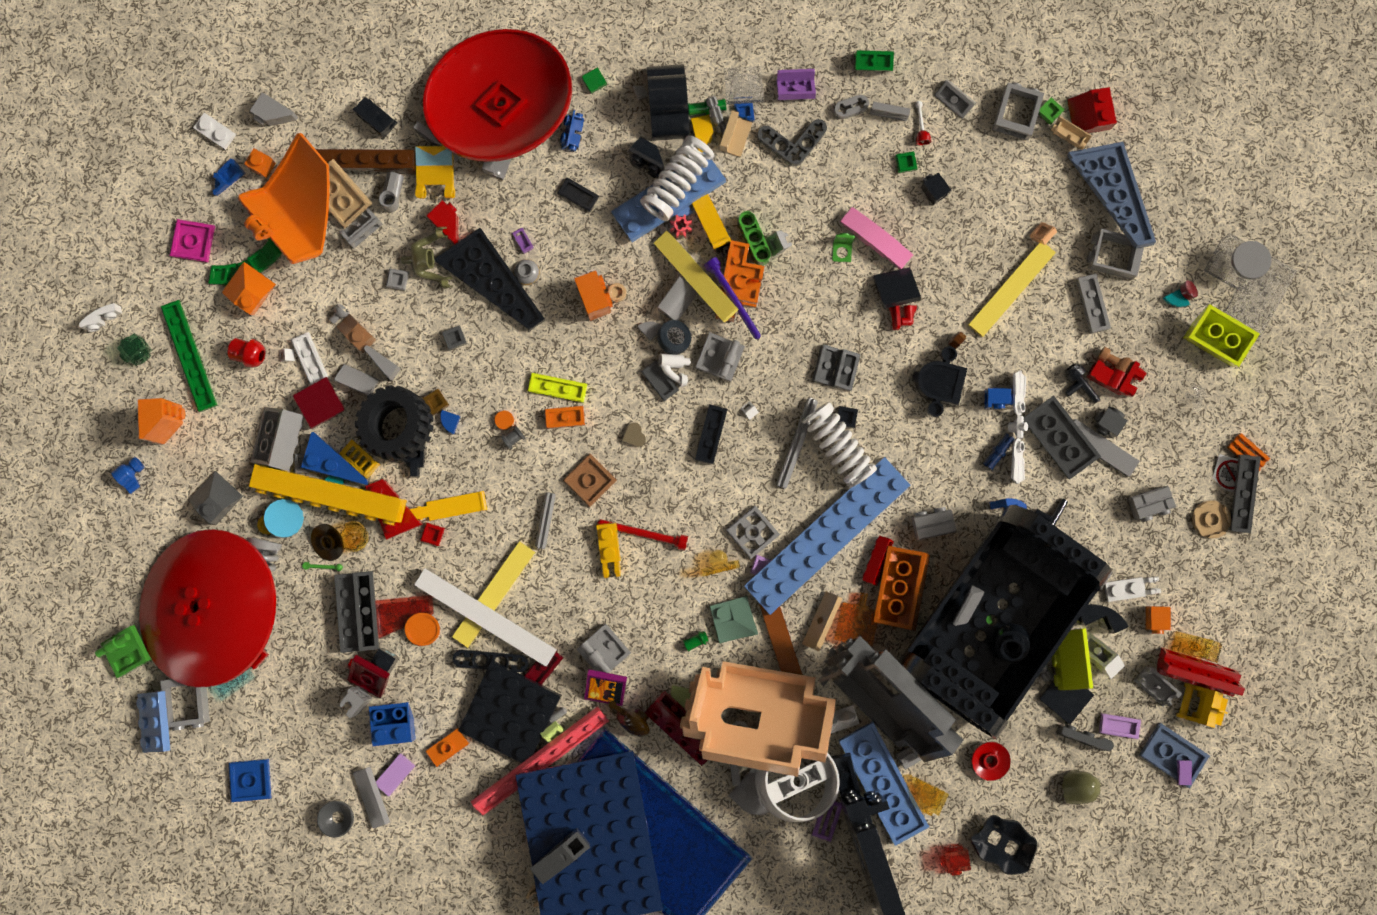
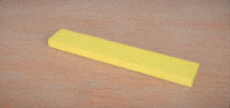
[654,230,739,323]
[968,243,1056,337]
[452,541,536,648]

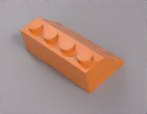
[873,546,930,631]

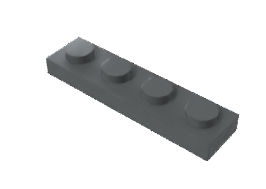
[1229,455,1261,533]

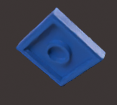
[229,759,272,802]

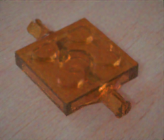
[833,592,878,647]

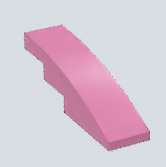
[839,207,913,270]

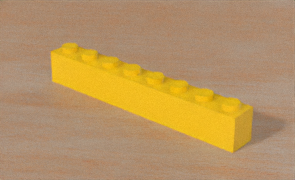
[249,464,407,525]

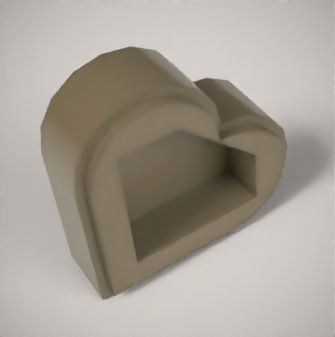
[622,422,646,447]

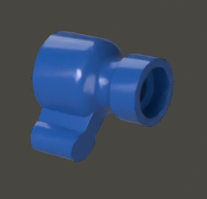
[111,456,145,494]

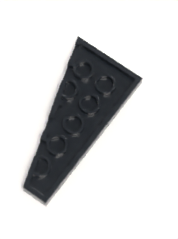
[434,228,545,331]

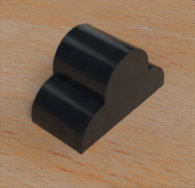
[647,64,690,141]

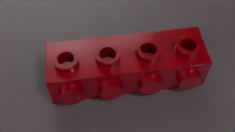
[644,690,708,766]

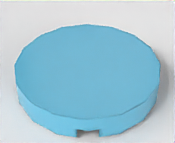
[264,499,304,538]

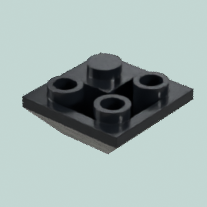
[629,137,664,179]

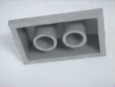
[250,407,303,471]

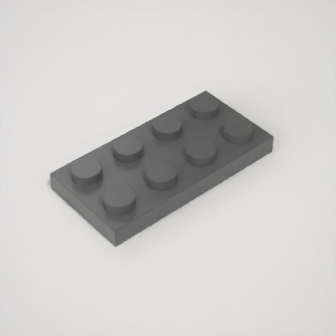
[1024,395,1101,480]

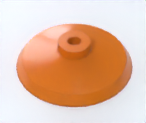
[405,613,440,646]

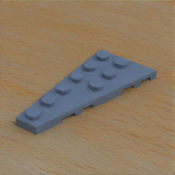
[1067,142,1156,249]

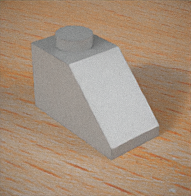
[250,92,298,126]

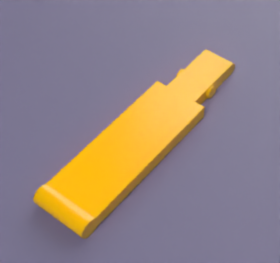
[692,194,731,249]
[410,491,487,521]

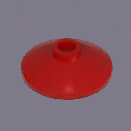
[972,742,1011,781]

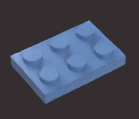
[136,691,170,753]

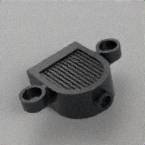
[912,346,968,418]

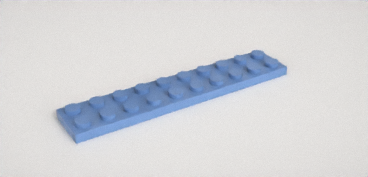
[744,457,911,615]

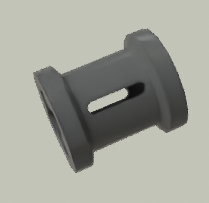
[500,425,526,450]

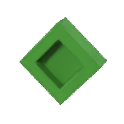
[1038,97,1065,125]

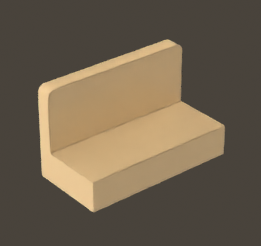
[720,110,752,157]

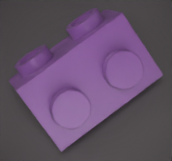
[777,69,816,100]

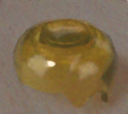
[340,521,369,552]

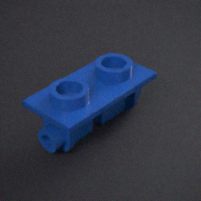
[560,110,584,152]

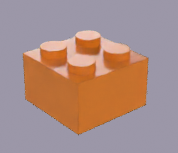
[574,270,613,321]

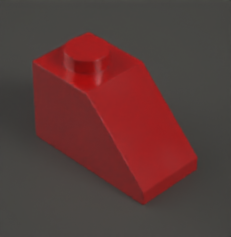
[427,200,459,245]

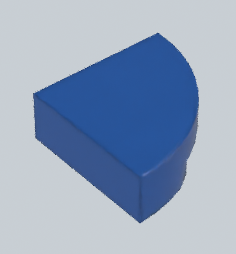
[734,102,755,122]
[441,410,461,434]

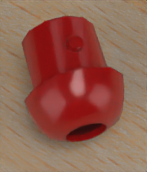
[227,338,266,368]

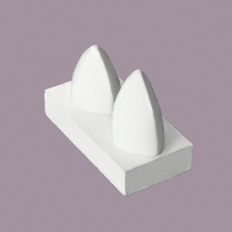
[831,705,859,733]

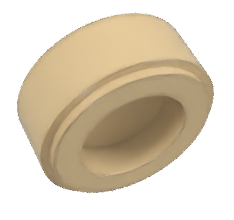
[607,283,626,302]

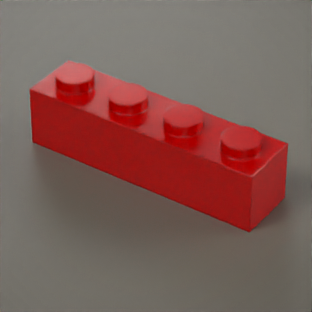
[862,535,894,586]

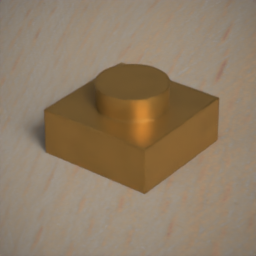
[423,389,449,416]

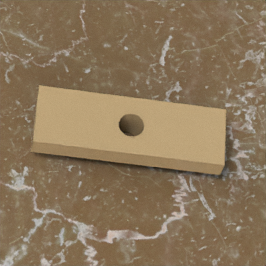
[802,591,843,652]

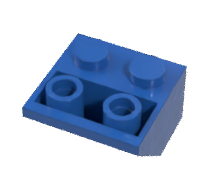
[369,702,416,747]

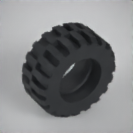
[355,385,434,462]

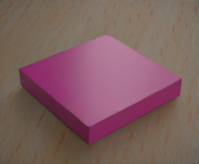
[169,219,215,263]

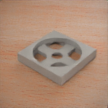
[726,506,780,560]

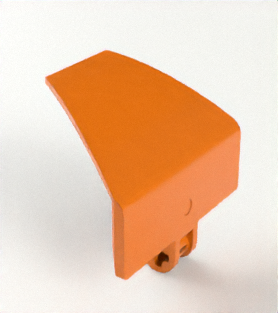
[238,133,330,264]

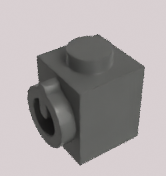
[1093,406,1128,438]

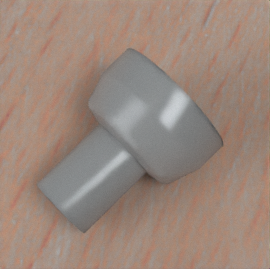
[329,303,350,324]

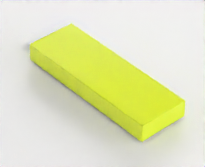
[528,373,588,403]

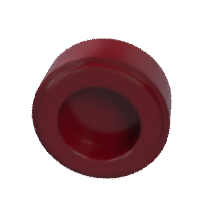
[1180,280,1198,300]

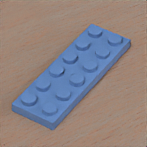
[611,152,726,243]
[838,722,929,846]

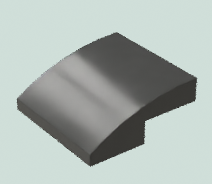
[812,344,861,391]

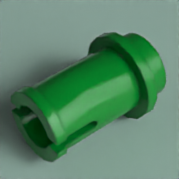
[683,631,709,652]

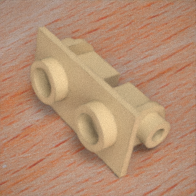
[1050,116,1092,150]

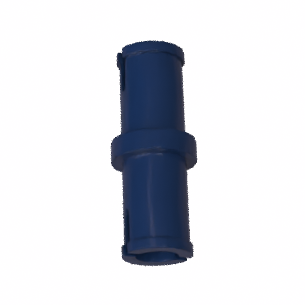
[982,433,1015,471]

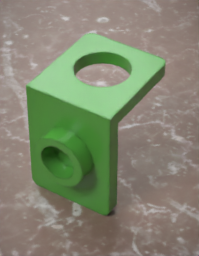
[832,233,855,262]

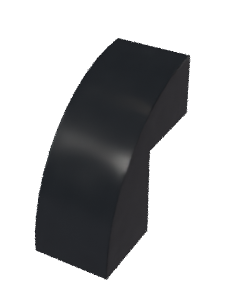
[1078,604,1129,633]

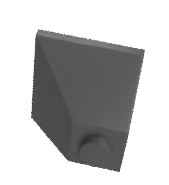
[189,471,243,525]

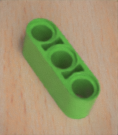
[738,211,771,266]

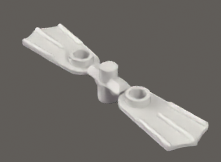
[1008,370,1028,484]

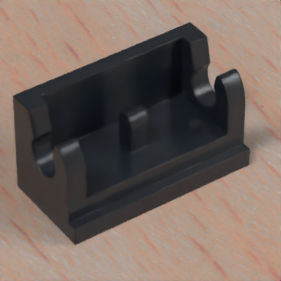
[352,97,398,138]

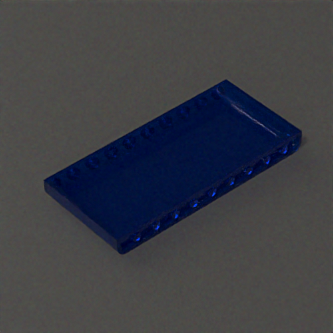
[576,728,753,915]

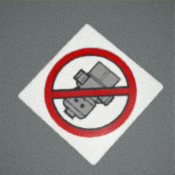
[1212,454,1238,493]

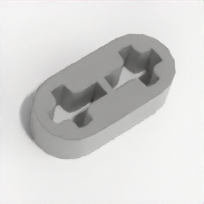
[834,95,869,119]

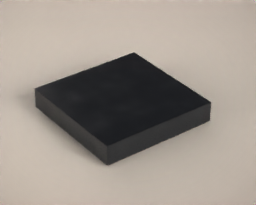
[873,267,921,309]
[1039,681,1094,725]

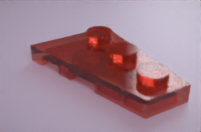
[376,595,434,639]

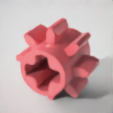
[670,214,692,238]

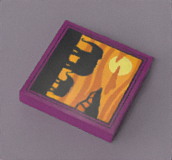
[584,670,627,706]

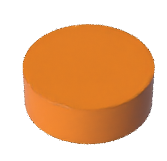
[495,410,514,430]

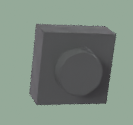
[442,325,467,351]

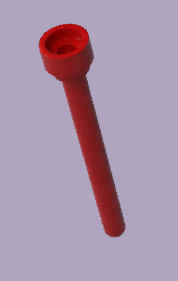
[597,519,689,551]

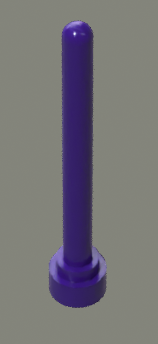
[704,257,761,340]

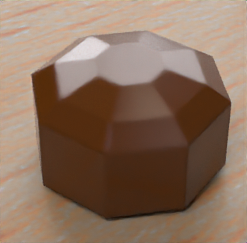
[948,331,967,349]

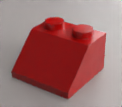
[1067,87,1117,133]

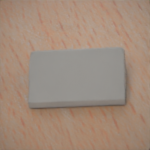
[934,80,976,119]
[334,364,379,395]
[953,585,984,626]

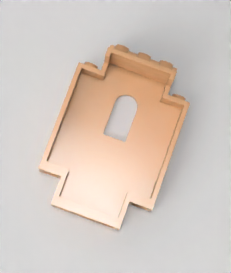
[680,661,836,777]

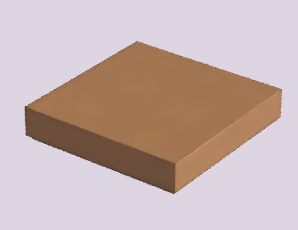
[563,454,617,507]

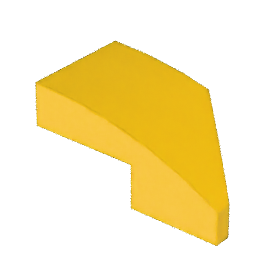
[691,115,713,153]

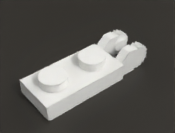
[1104,576,1161,602]

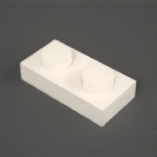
[193,113,236,150]

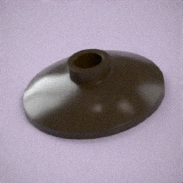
[311,524,344,561]

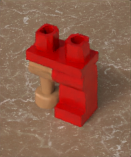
[1086,346,1147,398]

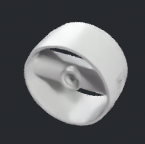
[755,753,839,822]

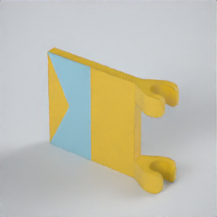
[415,146,455,199]

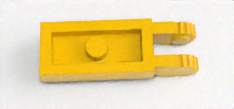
[596,522,621,578]

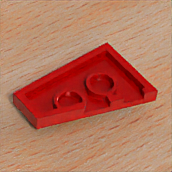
[365,479,423,540]

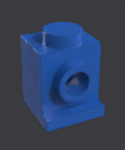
[984,388,1014,409]

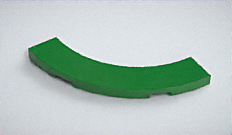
[208,238,282,285]

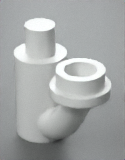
[658,354,691,387]

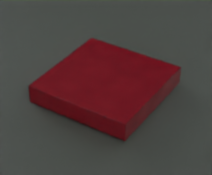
[293,377,346,429]
[347,655,390,699]

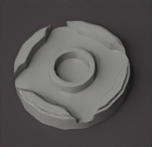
[1231,241,1271,280]

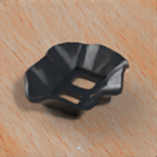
[971,815,1038,875]

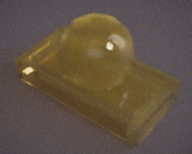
[701,550,740,577]

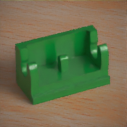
[854,50,894,71]

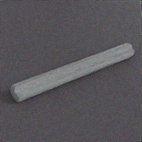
[777,398,818,489]

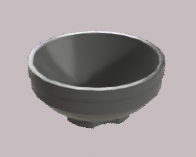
[317,801,354,838]

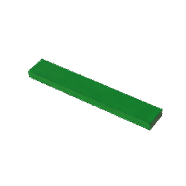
[160,300,218,412]

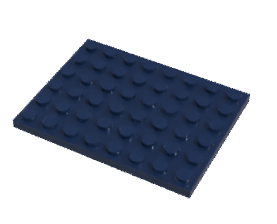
[516,750,663,915]

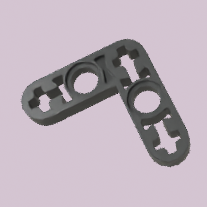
[757,119,827,166]

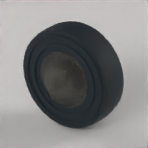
[657,320,691,355]

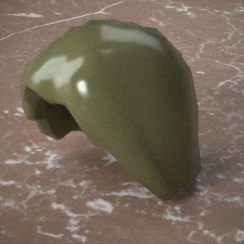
[1062,770,1101,805]

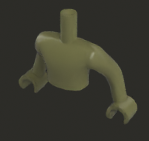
[401,226,453,289]

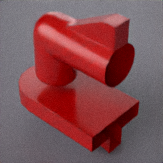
[889,305,917,330]

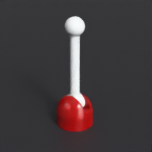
[915,101,932,146]

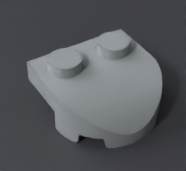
[728,768,772,815]

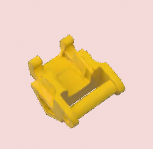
[1176,683,1228,728]

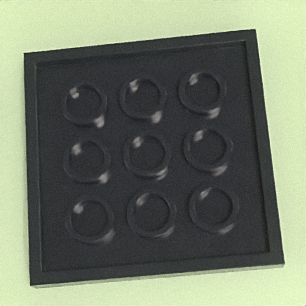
[458,660,562,763]

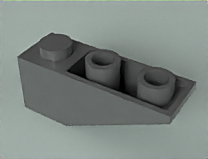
[530,828,590,884]

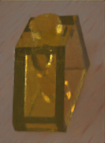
[1171,631,1222,663]
[909,774,949,816]

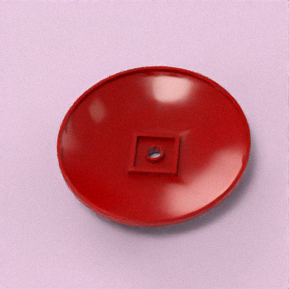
[423,29,572,162]
[139,529,276,687]

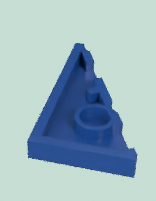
[301,432,368,485]

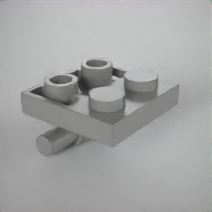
[696,332,745,382]
[577,624,631,673]

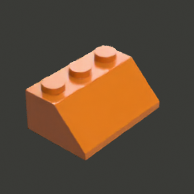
[138,398,186,445]

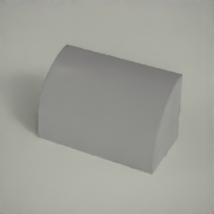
[658,277,698,320]

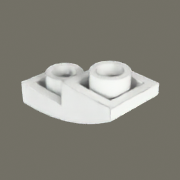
[79,303,122,332]

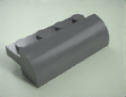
[334,571,379,653]

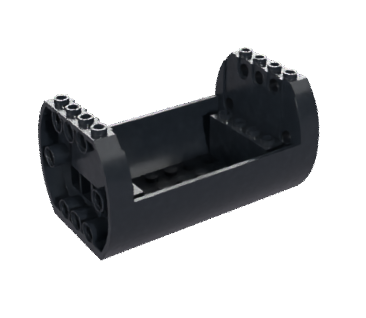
[898,505,1112,740]

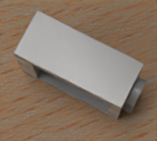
[992,82,1044,141]
[1087,229,1144,280]
[160,679,210,731]

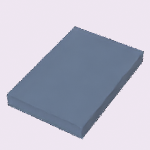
[1139,723,1210,789]

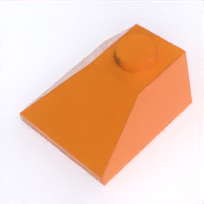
[222,262,276,315]

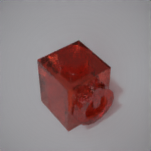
[939,843,971,876]

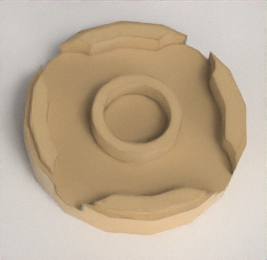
[1192,500,1231,539]

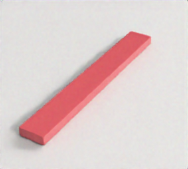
[471,706,609,816]

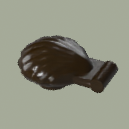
[609,701,650,737]

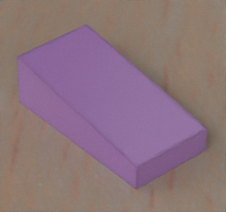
[512,228,534,254]
[1177,760,1192,785]

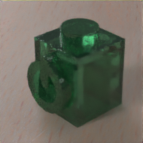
[117,333,152,366]

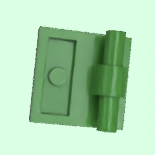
[95,625,151,678]

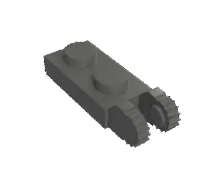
[1056,724,1114,751]

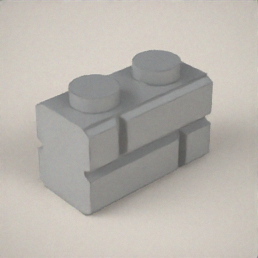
[1127,485,1176,522]
[911,507,957,541]

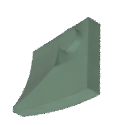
[709,596,758,643]

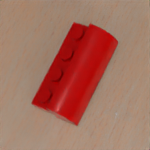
[1157,647,1245,697]

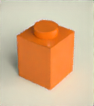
[244,148,276,179]
[1145,606,1171,634]

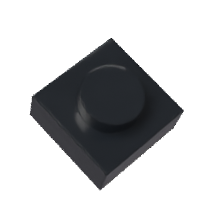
[837,406,858,429]

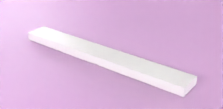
[415,568,557,666]

